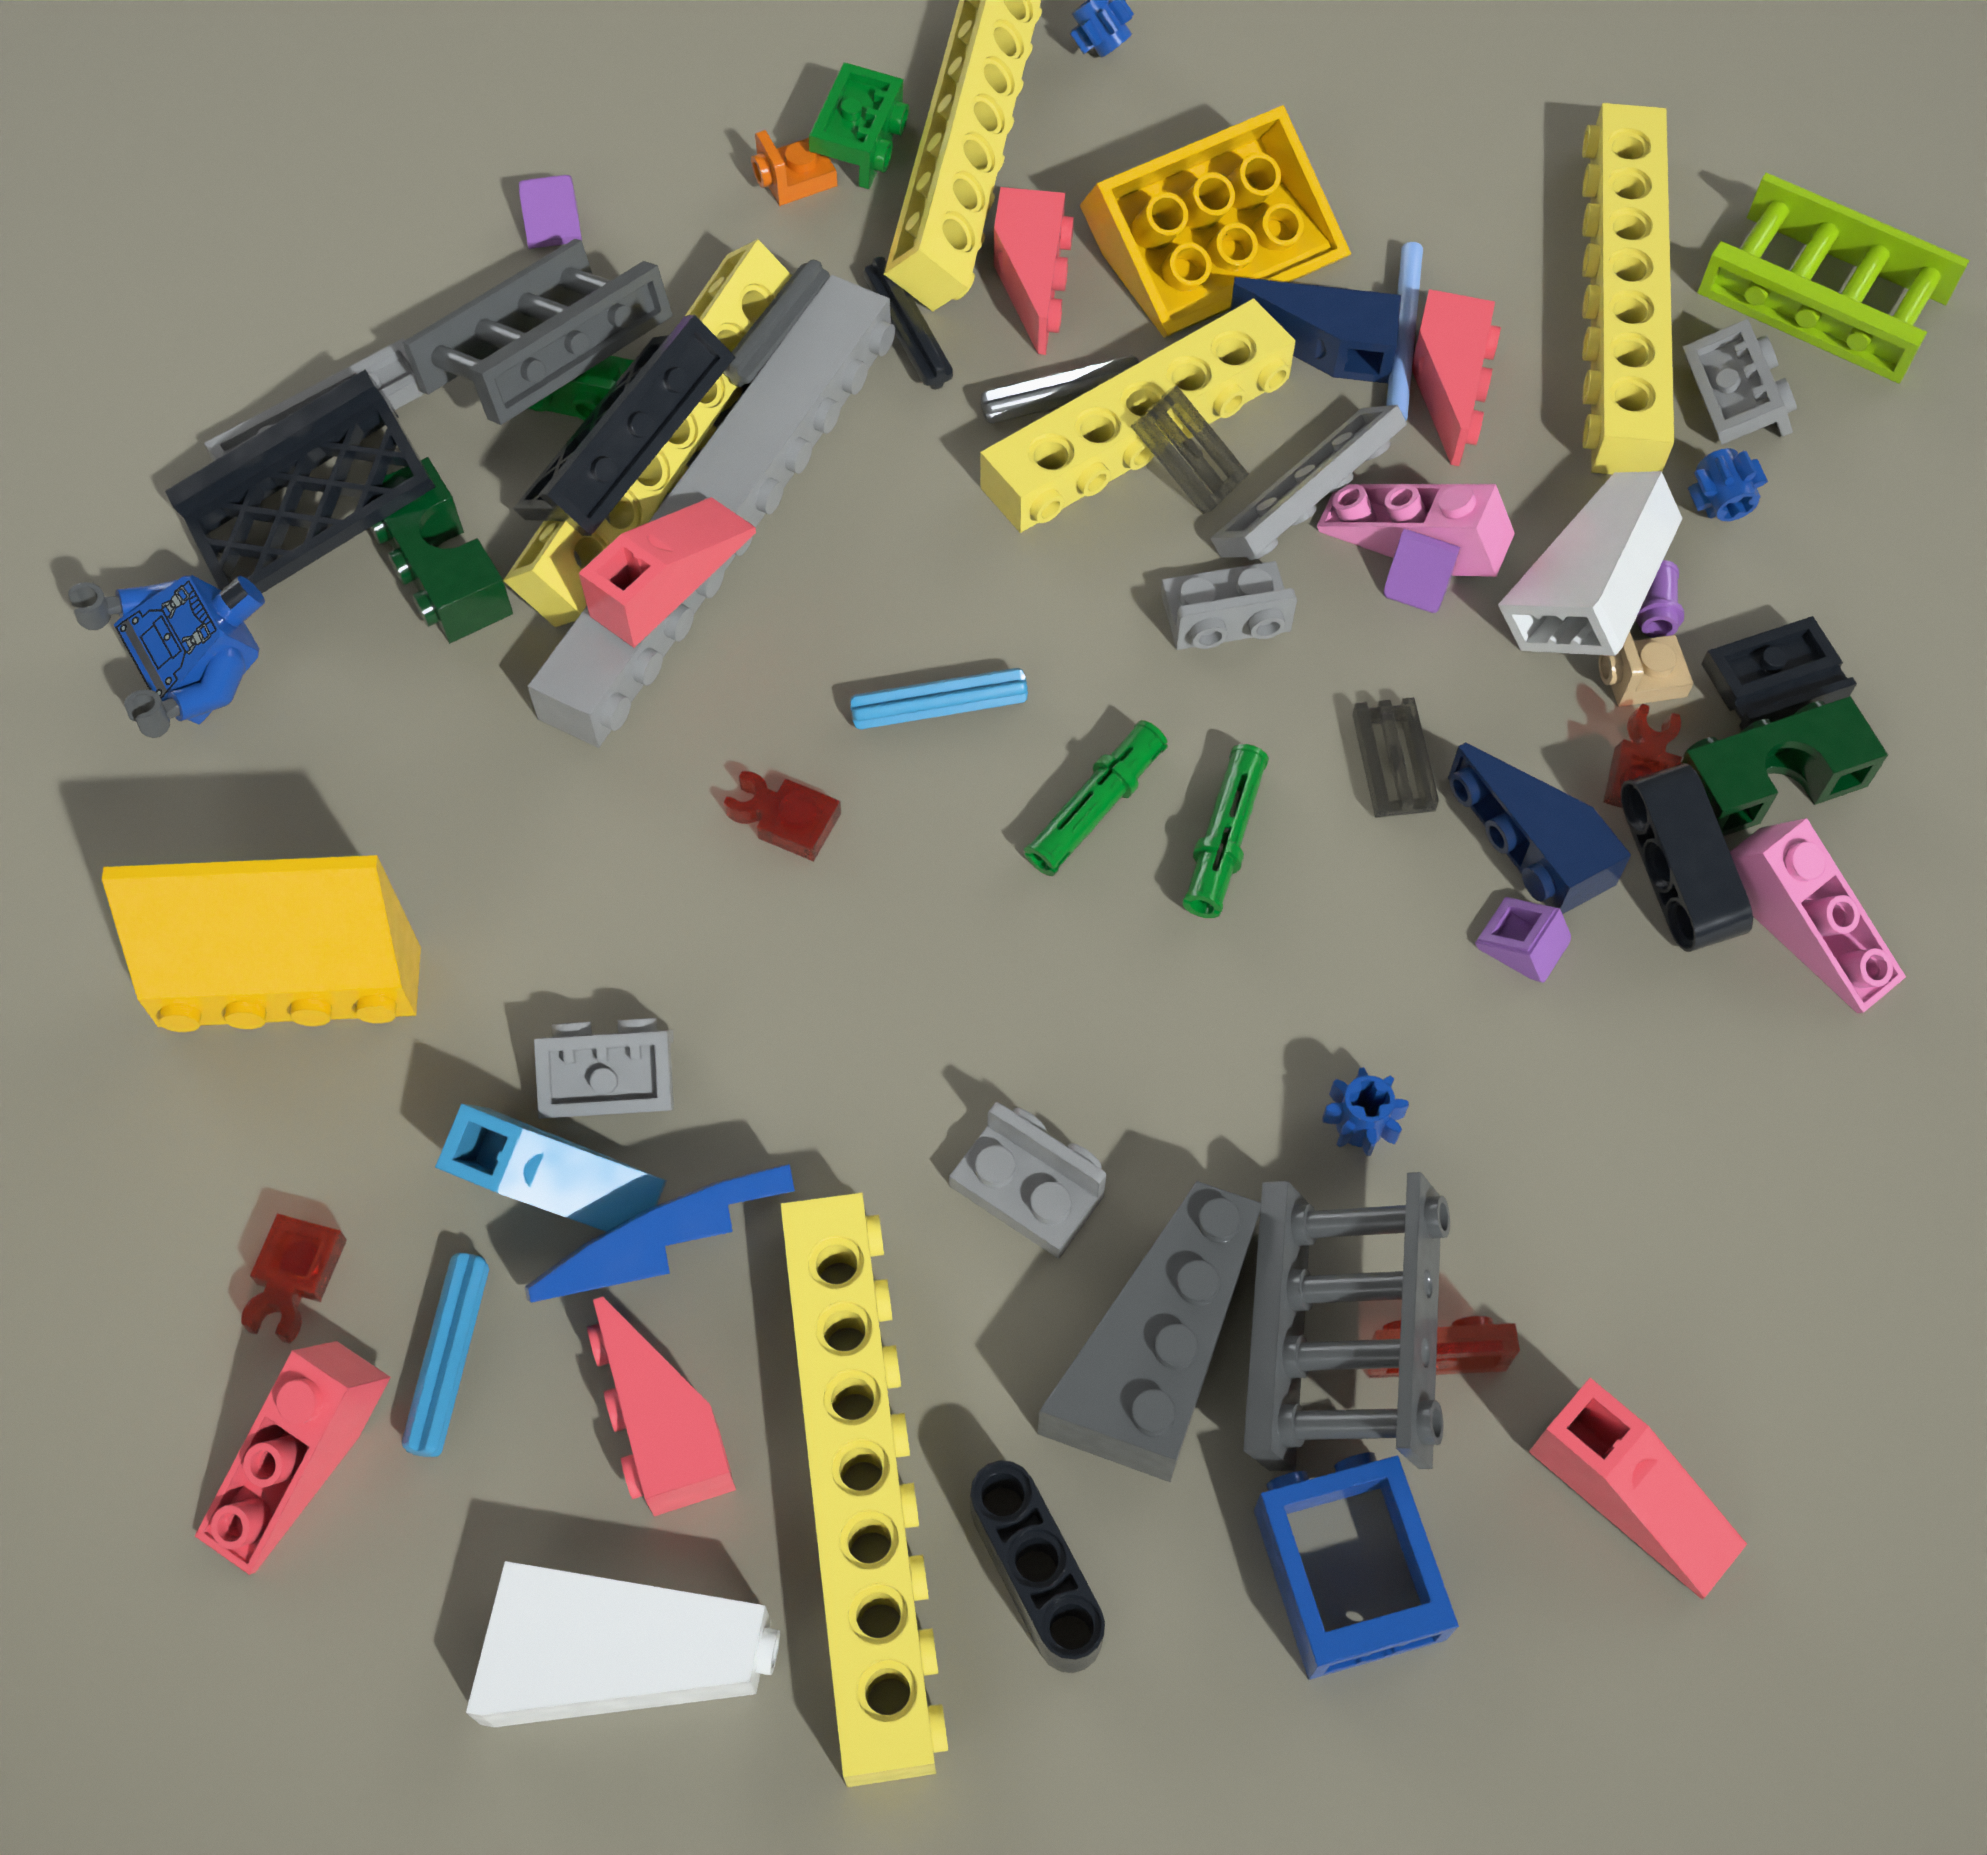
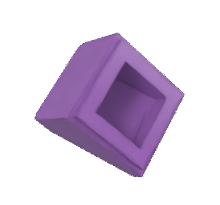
[518,175,582,249]
[1383,529,1460,613]
[1475,897,1571,983]

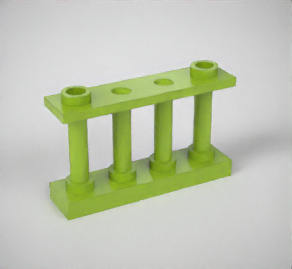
[1697,172,1970,384]

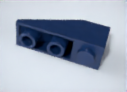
[1230,277,1401,384]
[1448,742,1631,914]

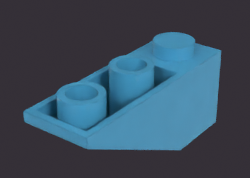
[435,1103,667,1231]

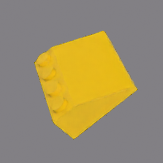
[1079,105,1351,338]
[102,855,421,1032]

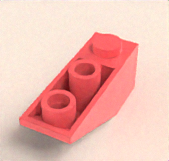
[994,187,1074,355]
[1412,289,1501,466]
[579,497,756,648]
[587,1297,736,1517]
[195,1341,391,1575]
[1529,1378,1747,1600]

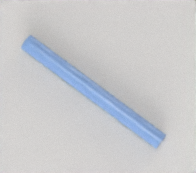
[1386,242,1423,420]

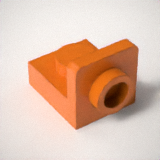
[751,130,838,206]

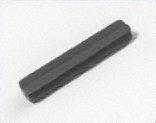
[723,259,830,387]
[981,355,1140,424]

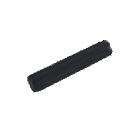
[863,256,953,390]

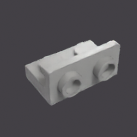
[1683,319,1797,445]
[1161,561,1297,650]
[534,1018,674,1119]
[949,1102,1107,1259]

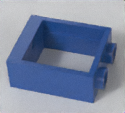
[1253,1452,1459,1680]

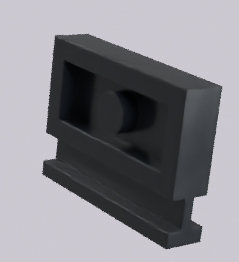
[1701,616,1857,730]

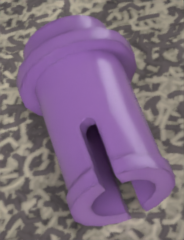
[1636,560,1684,638]

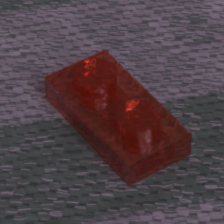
[1368,1316,1520,1378]

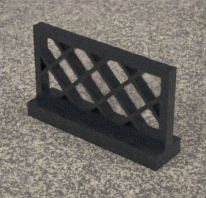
[513,314,736,536]
[165,369,436,594]

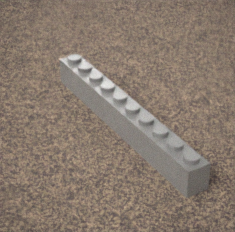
[527,275,895,748]

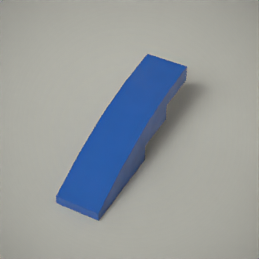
[525,1164,795,1303]

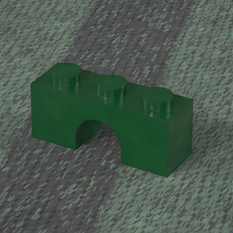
[370,457,513,644]
[1681,696,1888,836]

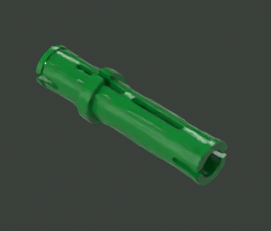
[1024,720,1168,876]
[1182,744,1269,918]

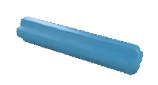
[850,668,1028,730]
[401,1253,489,1457]

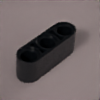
[1620,763,1753,952]
[970,1460,1105,1673]

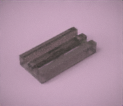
[1131,385,1249,514]
[1352,697,1439,818]

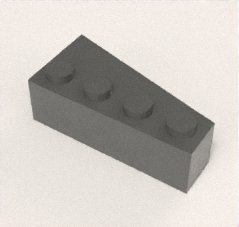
[1038,1181,1262,1482]

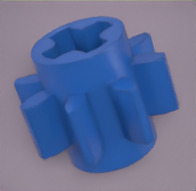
[1070,0,1134,58]
[1688,448,1768,521]
[1322,1067,1409,1156]

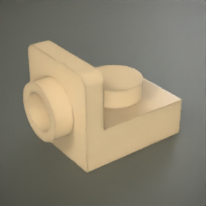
[1599,632,1693,707]

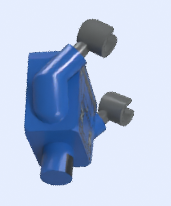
[68,575,265,738]

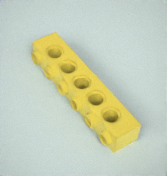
[980,298,1296,533]

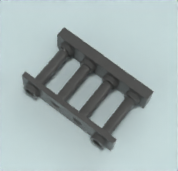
[402,239,673,425]
[1243,1172,1450,1471]

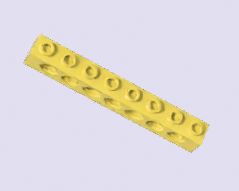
[884,0,1042,312]
[1582,103,1674,475]
[503,239,792,627]
[781,1193,948,1787]

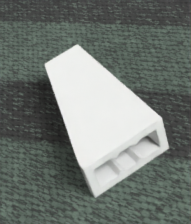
[1498,471,1683,656]
[466,1561,780,1727]

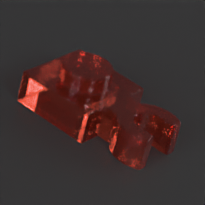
[1603,704,1682,809]
[724,771,842,862]
[241,1213,347,1344]

